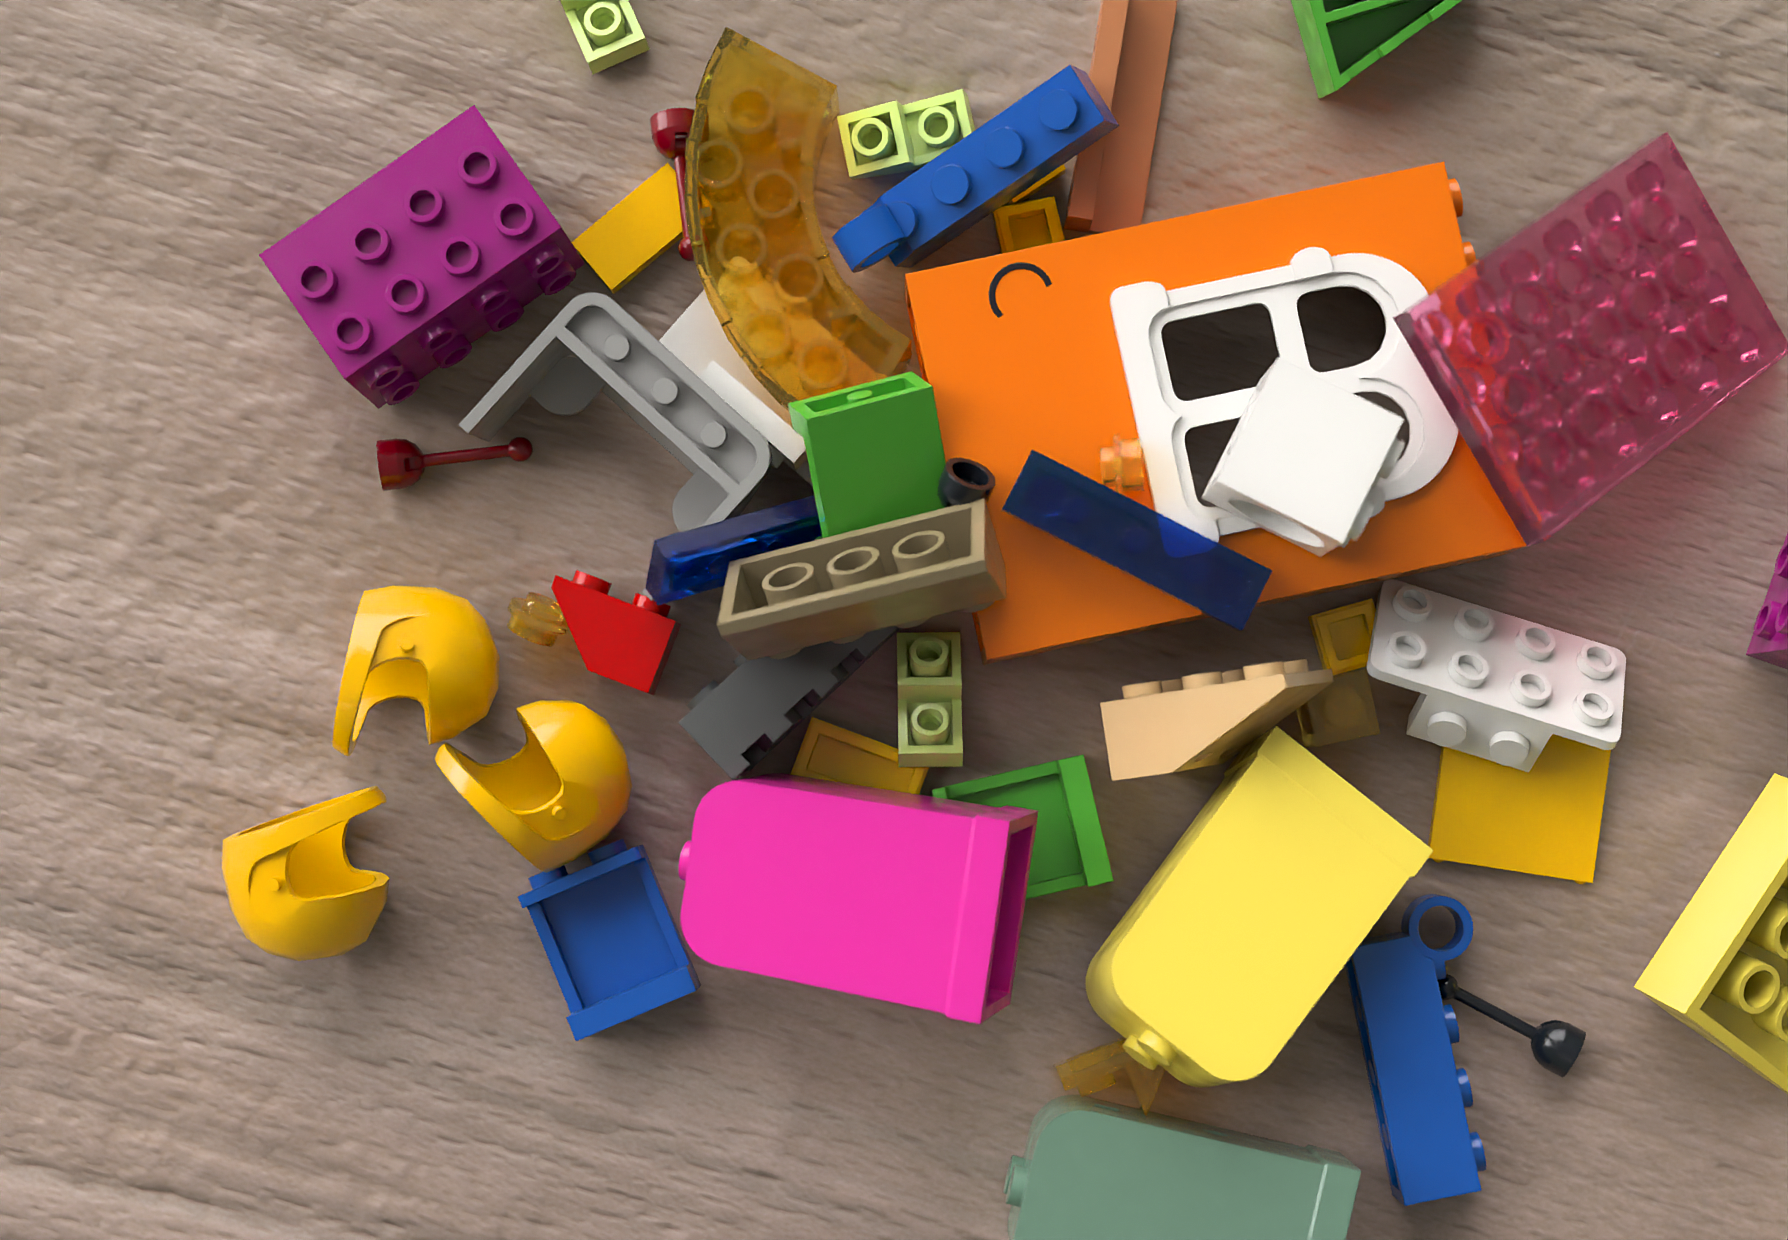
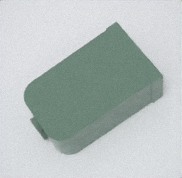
[1003,1094,1361,1240]

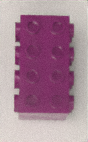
[259,105,585,409]

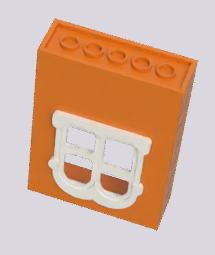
[905,161,1535,665]

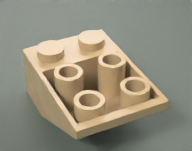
[1100,659,1334,781]

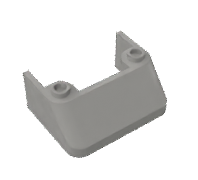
[459,292,772,602]

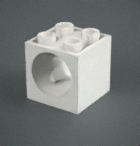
[1201,357,1405,557]

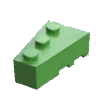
[1291,0,1462,99]

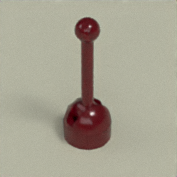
[650,108,704,261]
[376,437,533,491]

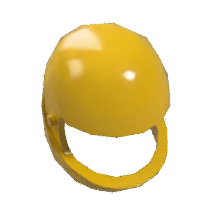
[332,586,500,757]
[435,701,632,873]
[222,786,390,961]

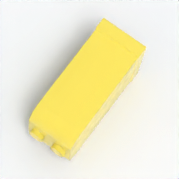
[1085,726,1433,1088]

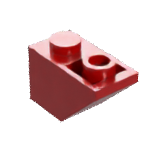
[551,570,681,695]

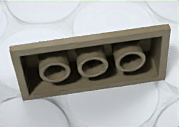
[717,498,1006,661]

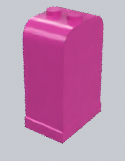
[679,773,1038,1024]

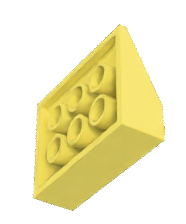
[1634,773,1788,1094]

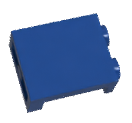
[517,839,701,1041]

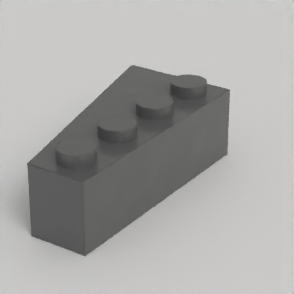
[678,625,901,780]

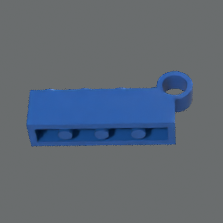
[832,65,1119,273]
[1345,894,1486,1206]

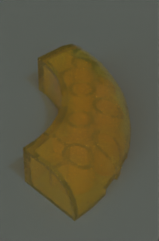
[684,27,912,411]

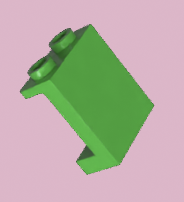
[788,371,946,540]
[932,754,1114,899]

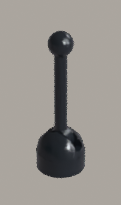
[937,458,996,508]
[1438,974,1586,1077]

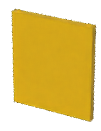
[1428,734,1611,884]

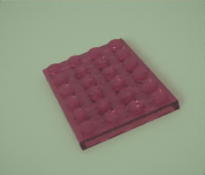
[1393,132,1788,546]

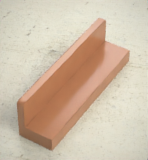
[1064,0,1178,234]

